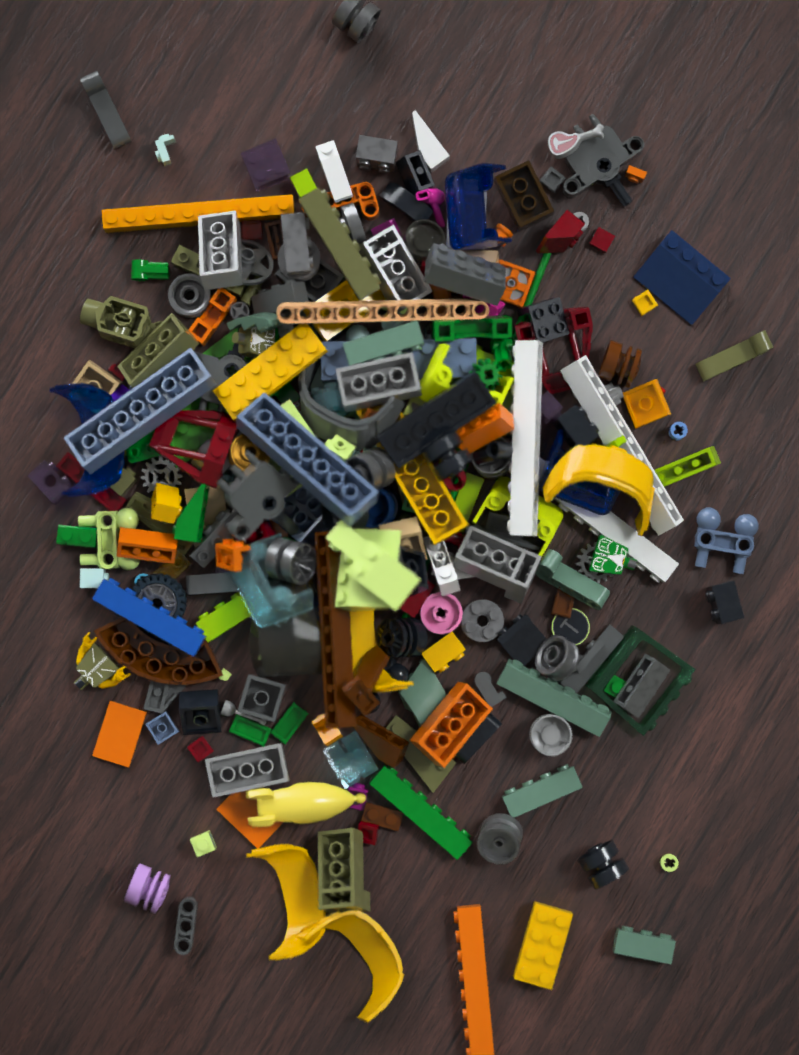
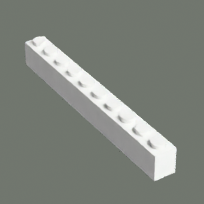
[507,340,543,536]
[560,355,684,536]
[539,458,679,583]

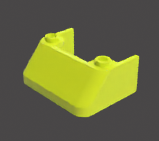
[418,344,514,405]
[472,477,563,556]

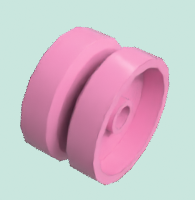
[420,592,463,634]

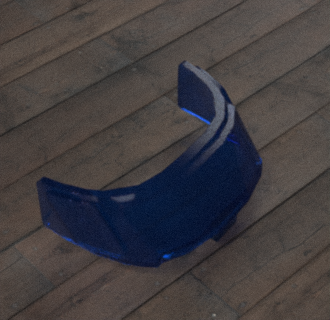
[49,383,124,497]

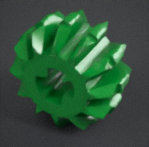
[469,358,503,390]

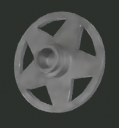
[241,239,274,285]

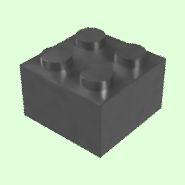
[356,135,397,173]

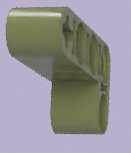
[695,330,774,382]

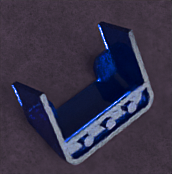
[445,163,512,250]
[539,429,621,515]

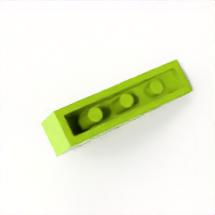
[654,446,721,487]

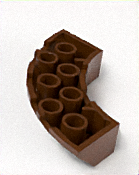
[94,617,223,685]

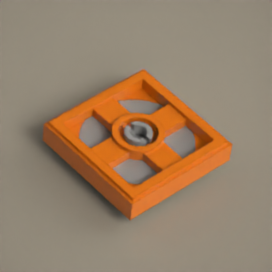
[499,259,535,308]

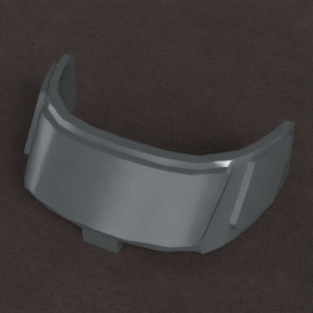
[299,358,405,450]

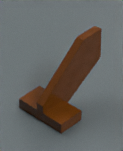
[341,645,389,716]

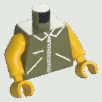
[74,632,130,690]

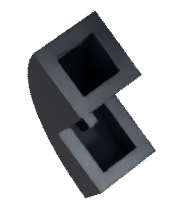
[379,181,434,227]

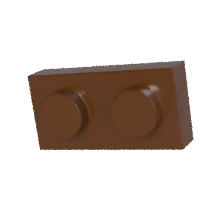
[361,802,403,831]

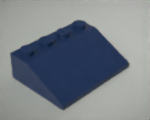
[633,230,731,326]

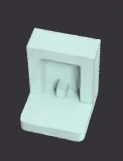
[155,134,176,166]

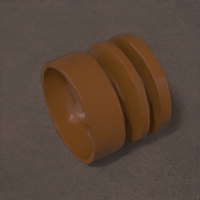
[598,340,642,388]

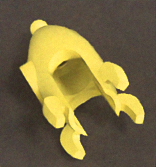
[246,782,366,827]

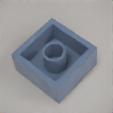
[145,711,180,745]

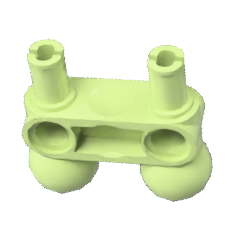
[78,508,140,570]

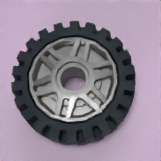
[132,573,187,619]

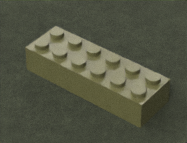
[298,187,382,301]

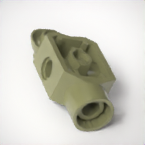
[80,296,163,348]

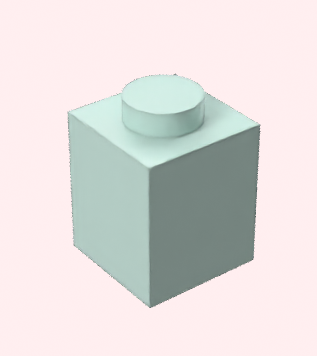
[80,568,109,588]

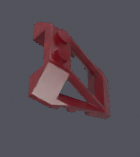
[514,307,593,394]
[149,410,238,489]

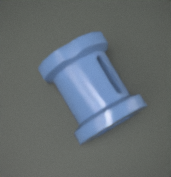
[668,422,688,440]

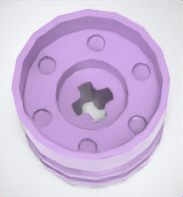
[124,864,171,914]

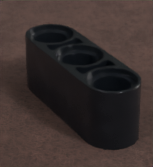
[455,712,502,764]

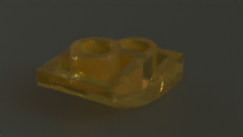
[152,550,191,579]

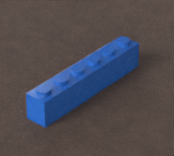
[92,578,207,657]

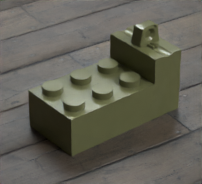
[318,828,370,914]

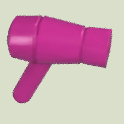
[416,188,445,228]

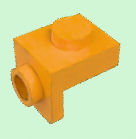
[312,714,343,747]

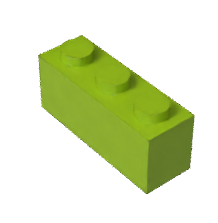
[196,592,258,642]

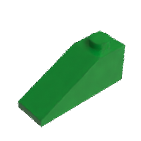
[172,484,210,543]

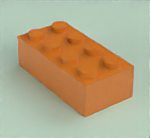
[409,682,493,768]

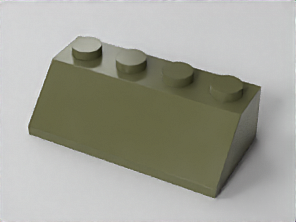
[118,313,199,388]

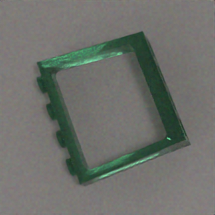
[585,625,696,736]

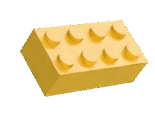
[513,901,573,990]

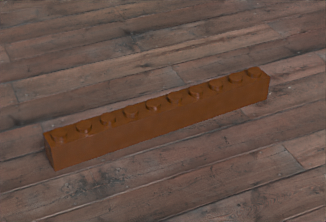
[315,531,356,728]

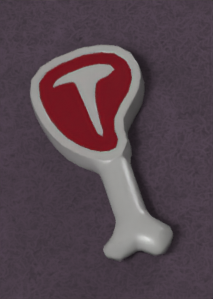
[548,124,605,159]

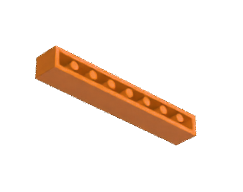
[454,904,494,1055]

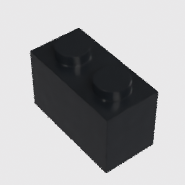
[395,150,435,196]

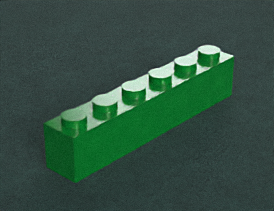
[369,765,473,860]

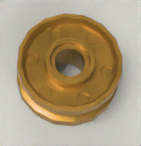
[228,434,270,471]

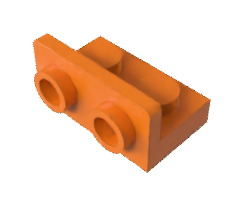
[215,539,250,572]

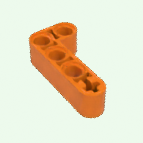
[302,182,379,221]

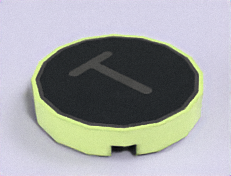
[552,608,590,645]

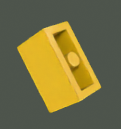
[151,483,182,524]
[421,631,466,673]

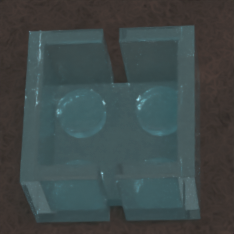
[323,731,379,789]

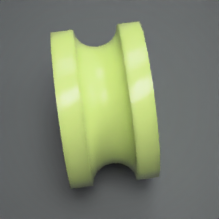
[660,854,678,872]

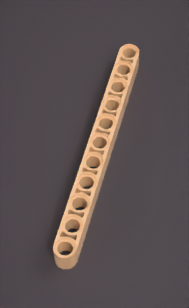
[276,298,489,324]

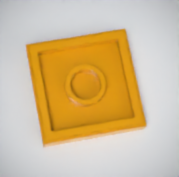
[623,379,671,429]

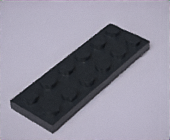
[377,370,497,468]

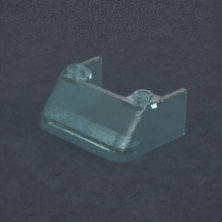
[230,533,313,627]

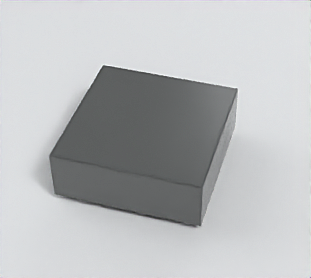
[540,166,566,193]

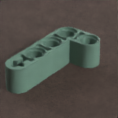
[536,549,610,610]

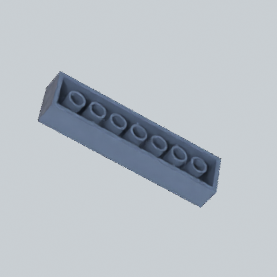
[321,338,477,383]
[64,348,217,474]
[236,392,378,527]

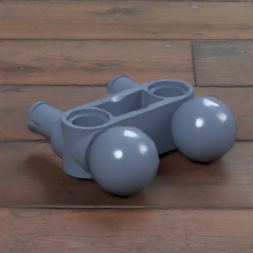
[694,507,759,574]

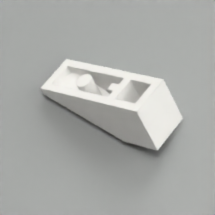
[412,110,449,173]
[315,140,353,203]

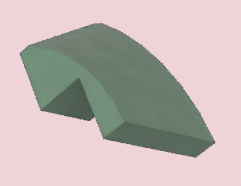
[227,312,284,333]
[398,658,446,728]

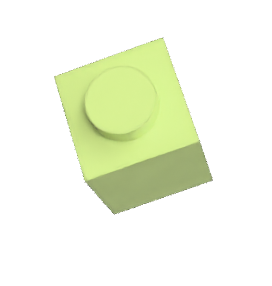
[190,830,217,857]

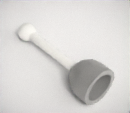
[220,700,266,725]

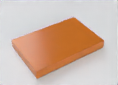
[92,701,147,767]
[216,790,283,849]

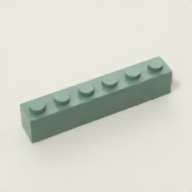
[497,659,612,737]

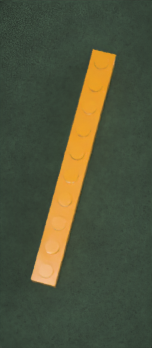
[102,194,295,233]

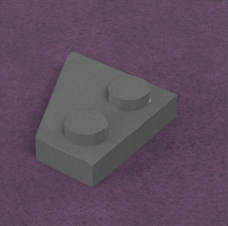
[144,680,187,713]

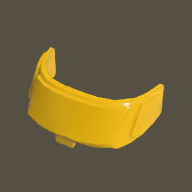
[543,445,655,536]
[350,610,413,692]
[246,844,326,960]
[296,910,404,1022]

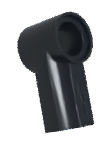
[473,441,513,465]

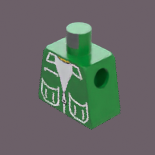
[589,535,637,575]

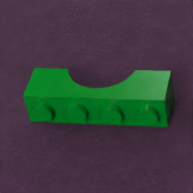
[431,315,512,341]

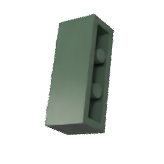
[612,925,676,964]

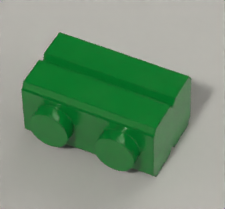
[57,525,98,548]

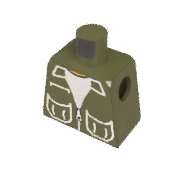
[232,327,275,359]

